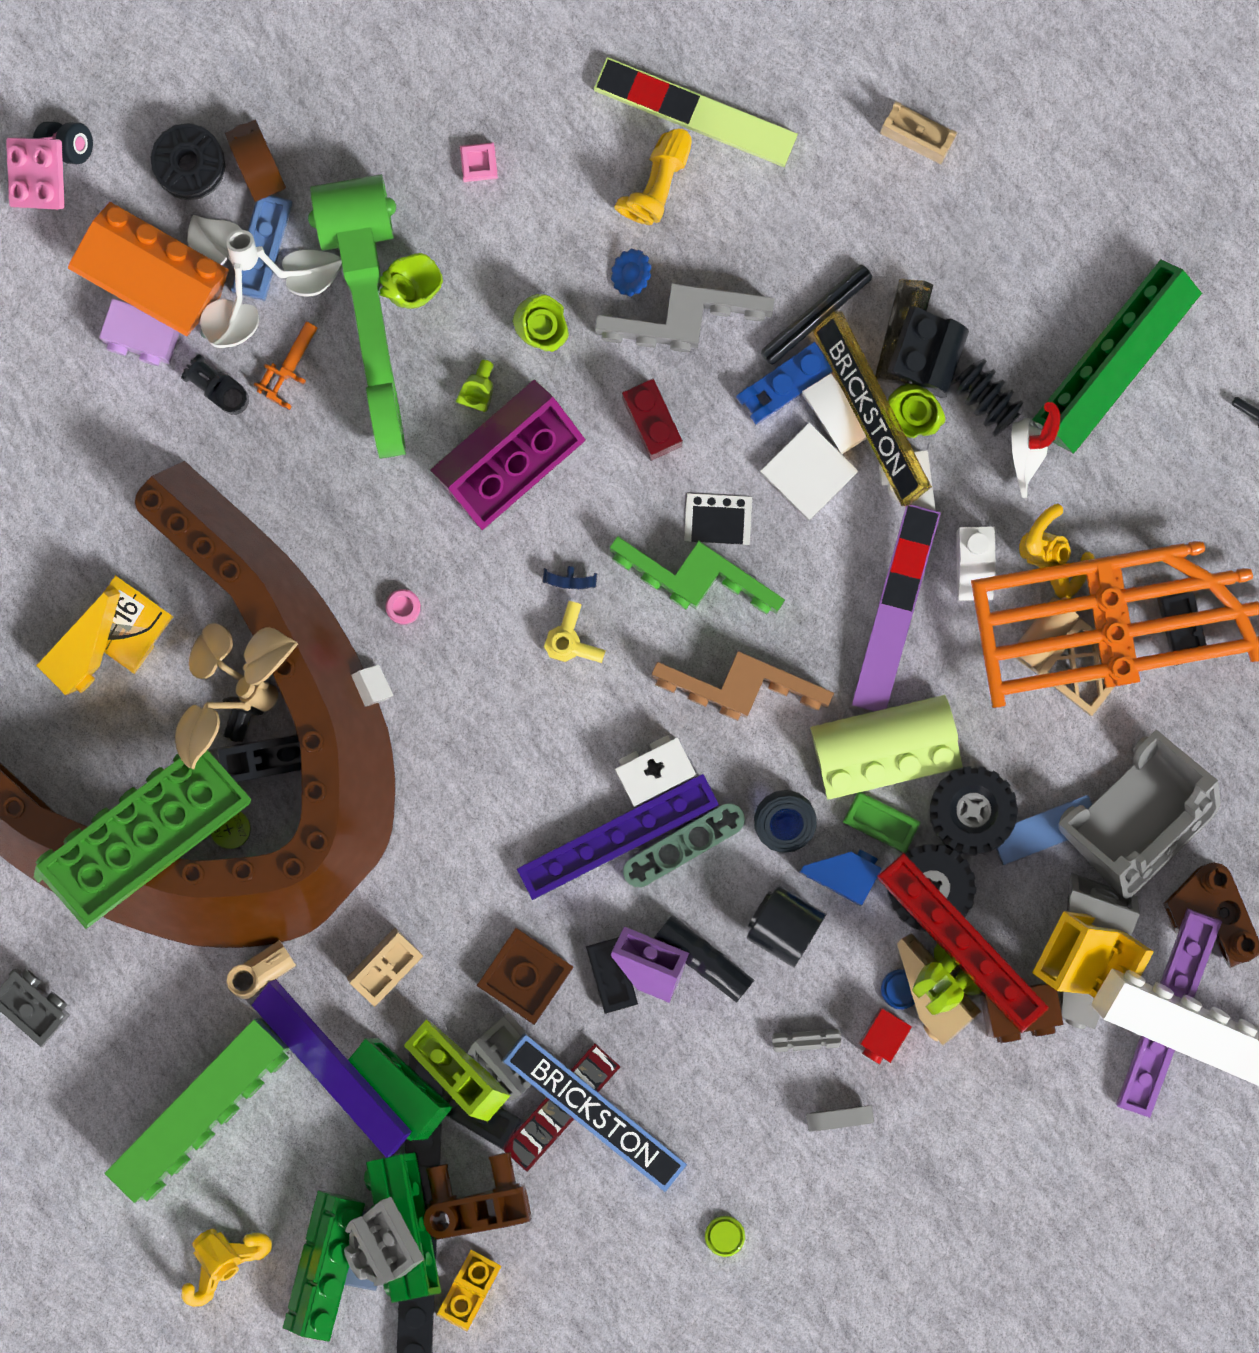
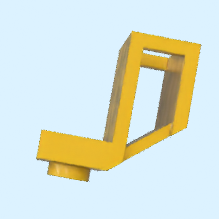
[1032,911,1154,998]

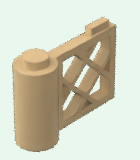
[1016,597,1114,716]

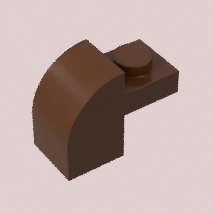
[225,119,286,202]

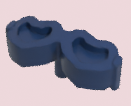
[542,566,597,590]

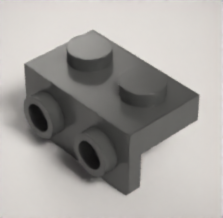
[0,968,70,1047]

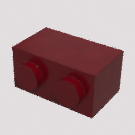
[622,378,683,461]

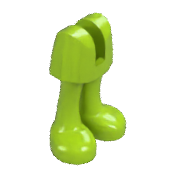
[912,943,982,1015]

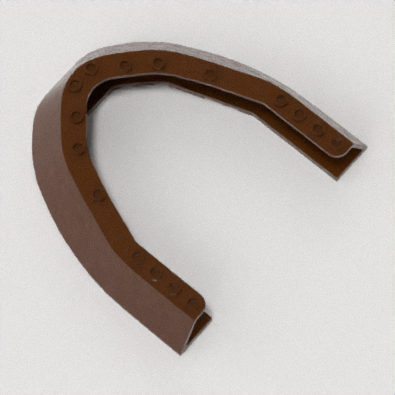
[0,461,396,948]

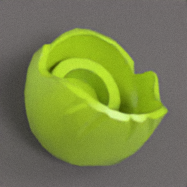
[379,253,443,309]
[512,294,569,352]
[884,384,945,438]

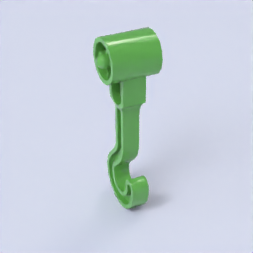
[308,174,406,459]

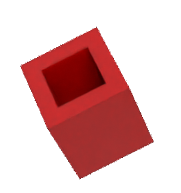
[858,1008,912,1065]

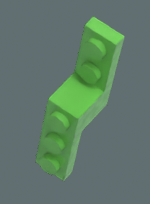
[610,536,785,615]

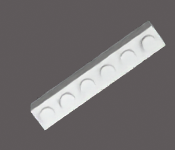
[1091,968,1259,1086]

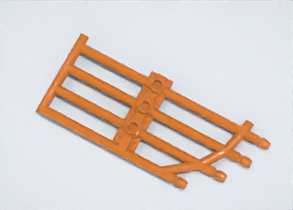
[971,541,1259,708]

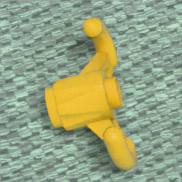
[1019,503,1094,599]
[181,1228,272,1307]

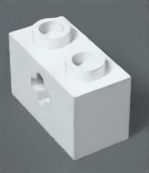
[615,735,696,808]

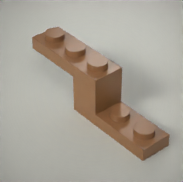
[651,651,834,721]

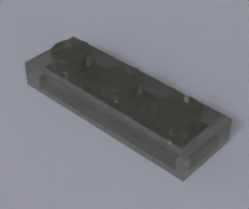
[875,279,933,384]

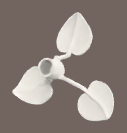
[188,215,342,348]

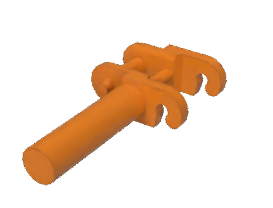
[253,322,318,410]

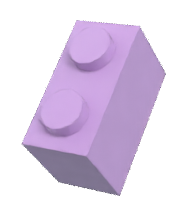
[99,299,180,366]

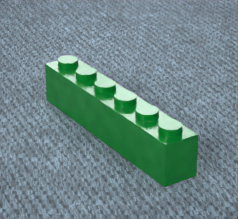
[1032,259,1202,454]

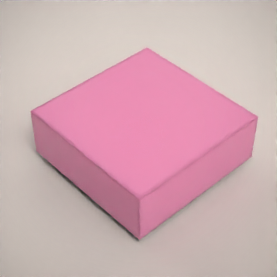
[460,142,498,182]

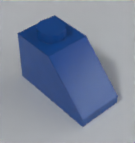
[799,849,882,906]

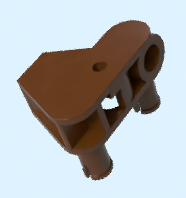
[1163,862,1259,968]
[424,1152,532,1240]

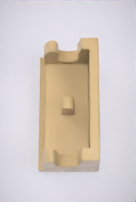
[880,101,957,164]
[347,927,423,1007]

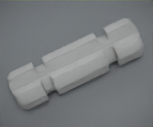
[772,1029,841,1052]

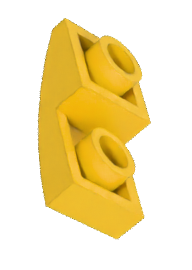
[436,1250,502,1332]

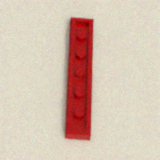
[877,853,1049,1033]

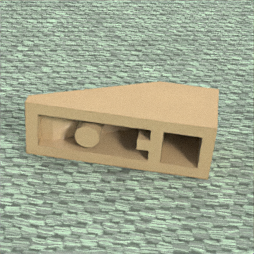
[897,933,982,1045]

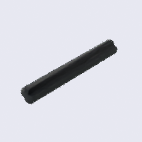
[761,265,873,365]

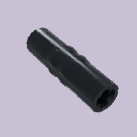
[654,915,754,1003]

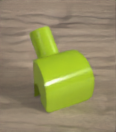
[455,360,494,412]

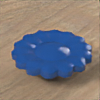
[611,248,651,297]

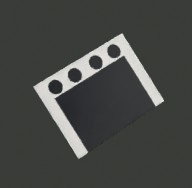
[684,493,752,545]

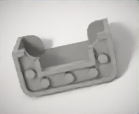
[1058,729,1221,899]

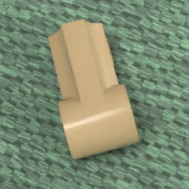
[227,940,296,999]

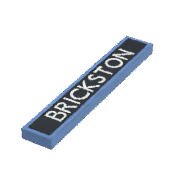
[502,1033,687,1192]

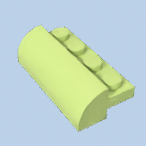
[810,695,963,800]

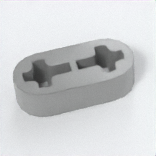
[806,1105,875,1132]

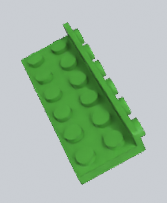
[33,750,251,929]

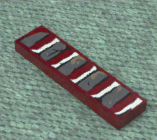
[504,1043,621,1172]

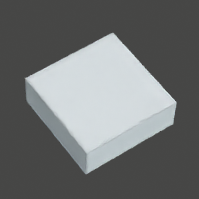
[351,665,394,707]

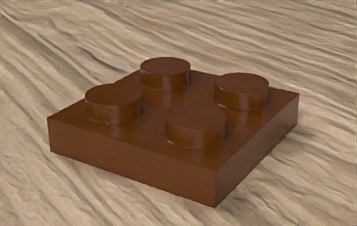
[477,928,574,1025]

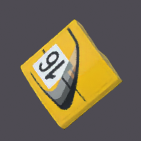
[104,575,173,674]

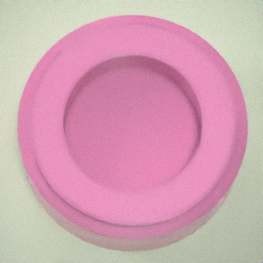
[386,589,421,625]

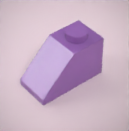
[611,926,689,1003]

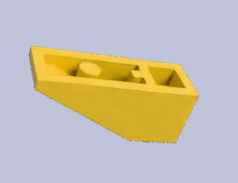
[36,589,120,695]

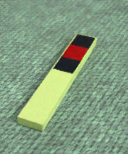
[594,57,798,168]

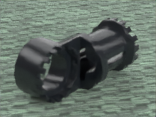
[181,354,249,415]

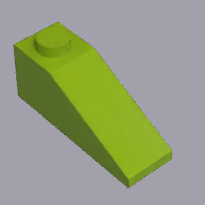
[403,1019,511,1122]

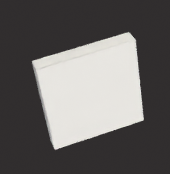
[760,423,858,521]

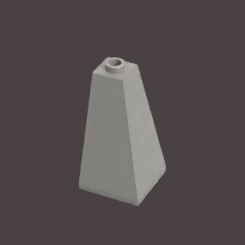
[1061,873,1140,1029]

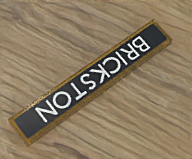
[813,311,932,506]

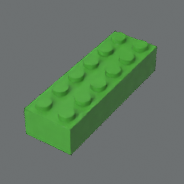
[104,1018,289,1203]

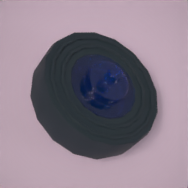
[754,790,817,853]

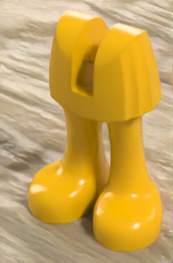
[614,129,692,225]

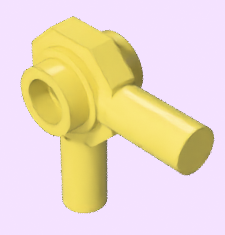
[544,601,606,663]

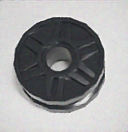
[150,123,226,200]

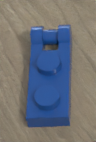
[736,342,835,425]

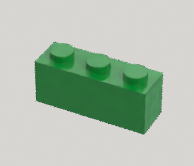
[348,1038,453,1141]

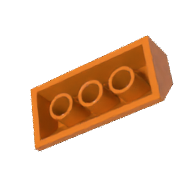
[68,202,229,337]

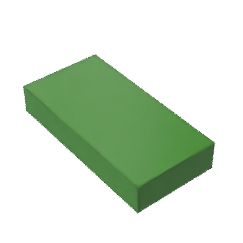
[842,792,921,853]

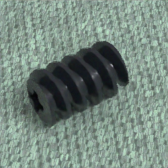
[951,358,1024,437]

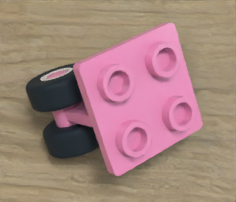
[6,122,93,210]

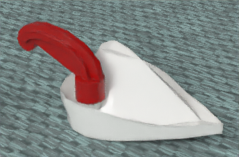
[1012,402,1060,498]

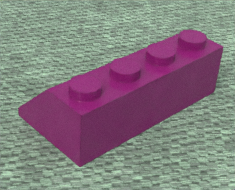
[430,379,586,531]

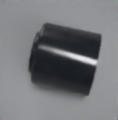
[746,885,827,968]

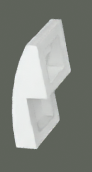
[802,374,870,454]

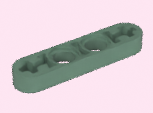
[623,804,745,888]

